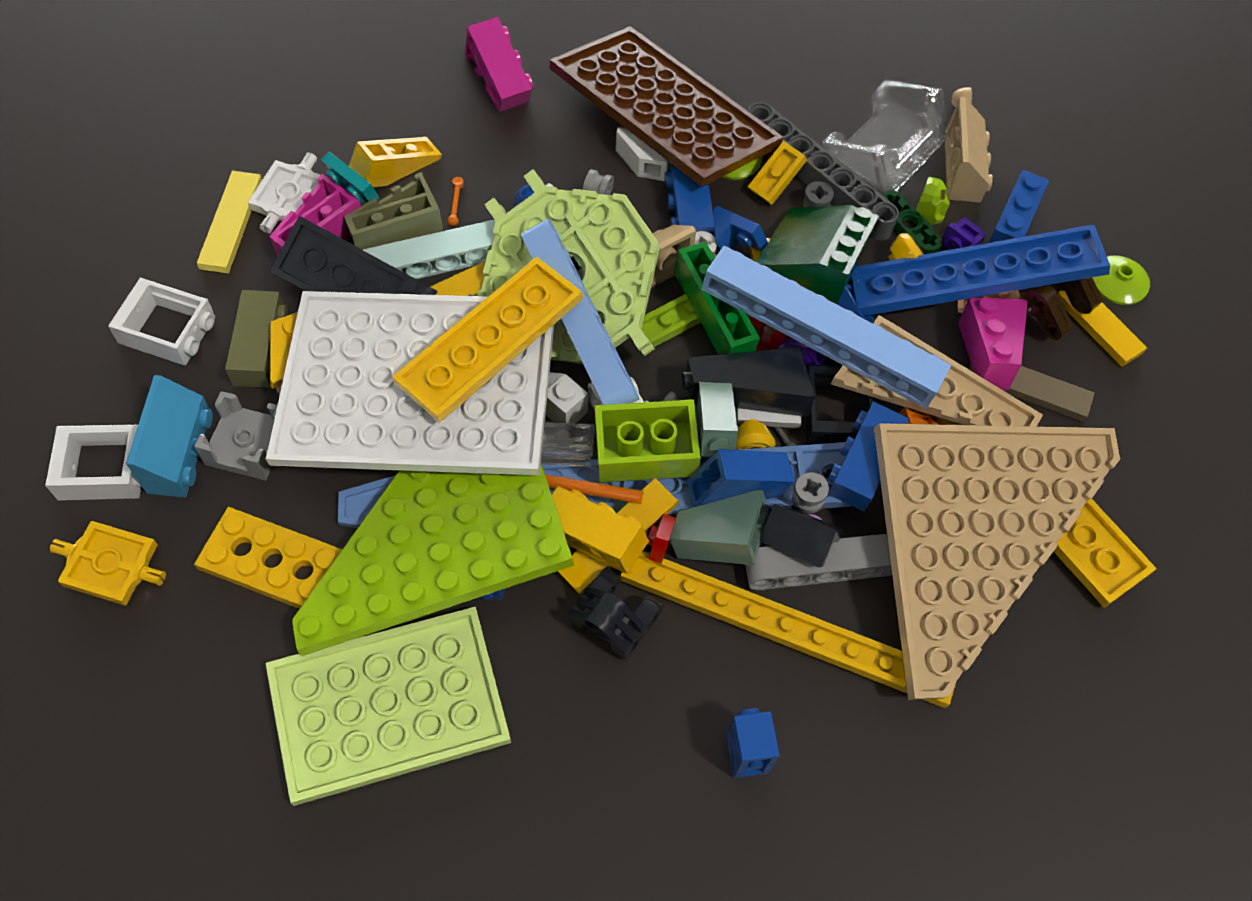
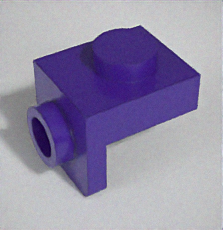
[942,217,987,250]

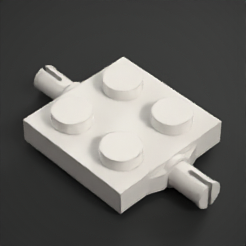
[248,152,320,234]

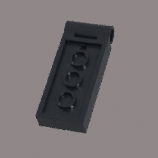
[270,216,438,295]

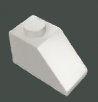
[545,372,588,432]

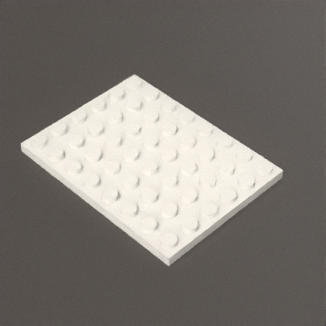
[266,291,554,475]

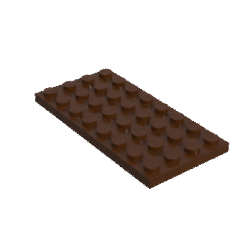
[549,26,783,187]

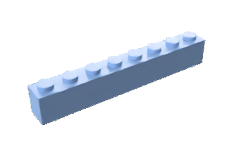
[701,246,951,409]

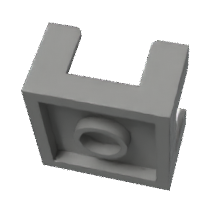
[194,391,278,481]

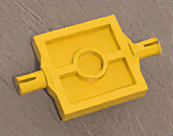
[50,521,166,606]

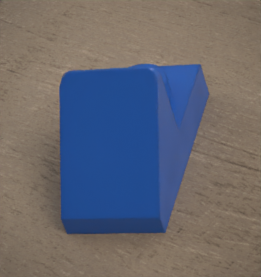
[714,206,768,252]

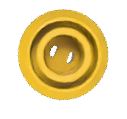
[888,233,923,260]
[735,419,776,450]

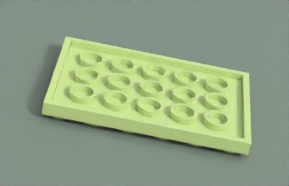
[266,606,511,806]

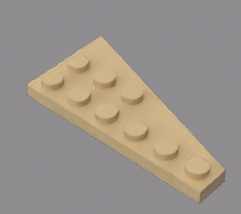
[831,315,1043,427]

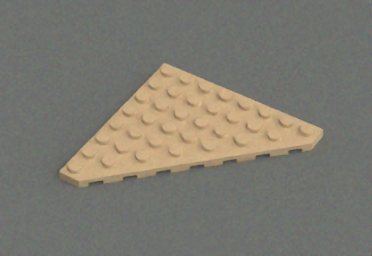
[874,423,1120,700]

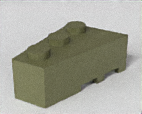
[344,172,444,250]

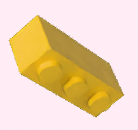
[552,486,649,575]

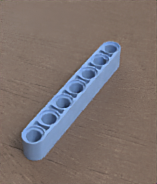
[521,218,639,405]

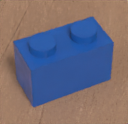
[726,708,780,779]

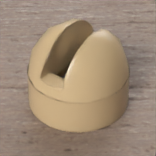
[951,87,972,107]

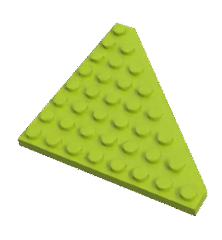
[292,464,574,656]

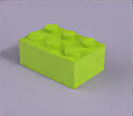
[595,400,701,482]

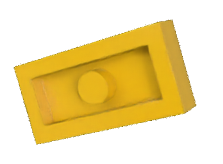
[748,141,807,205]

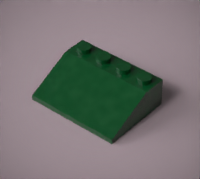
[756,205,879,304]

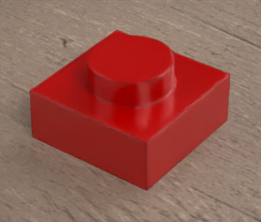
[647,514,676,564]

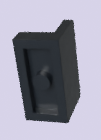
[760,504,843,567]

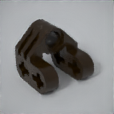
[1018,277,1102,340]

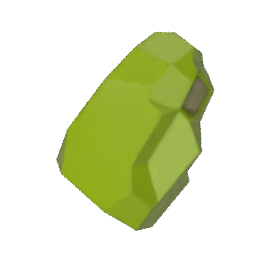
[916,177,950,225]

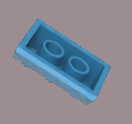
[126,375,213,498]

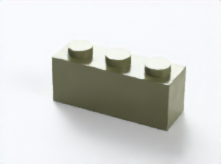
[225,290,289,387]

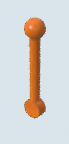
[447,177,464,226]

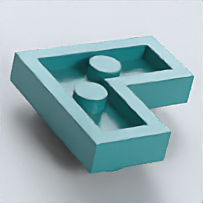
[321,151,379,205]

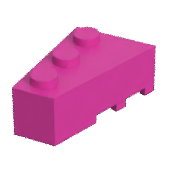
[464,17,533,112]
[269,174,361,255]
[958,298,1028,390]

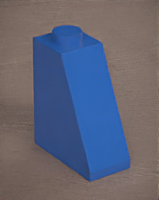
[687,449,795,507]

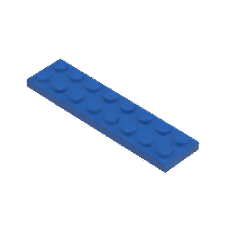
[851,225,1110,316]

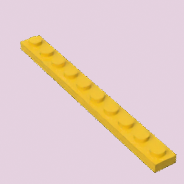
[621,550,956,709]

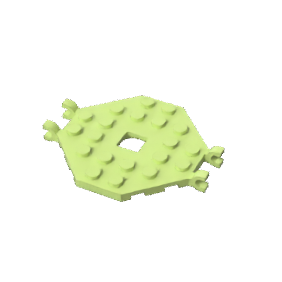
[477,169,661,364]

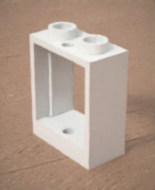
[108,278,215,366]
[45,424,141,500]

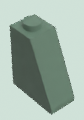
[696,382,738,457]
[669,490,769,565]

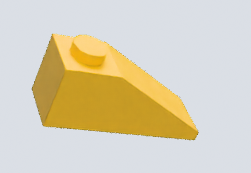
[349,137,442,187]

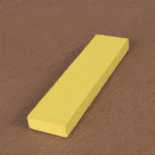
[197,171,262,274]

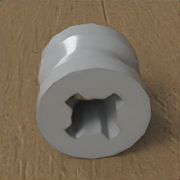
[582,169,614,195]
[792,472,829,514]

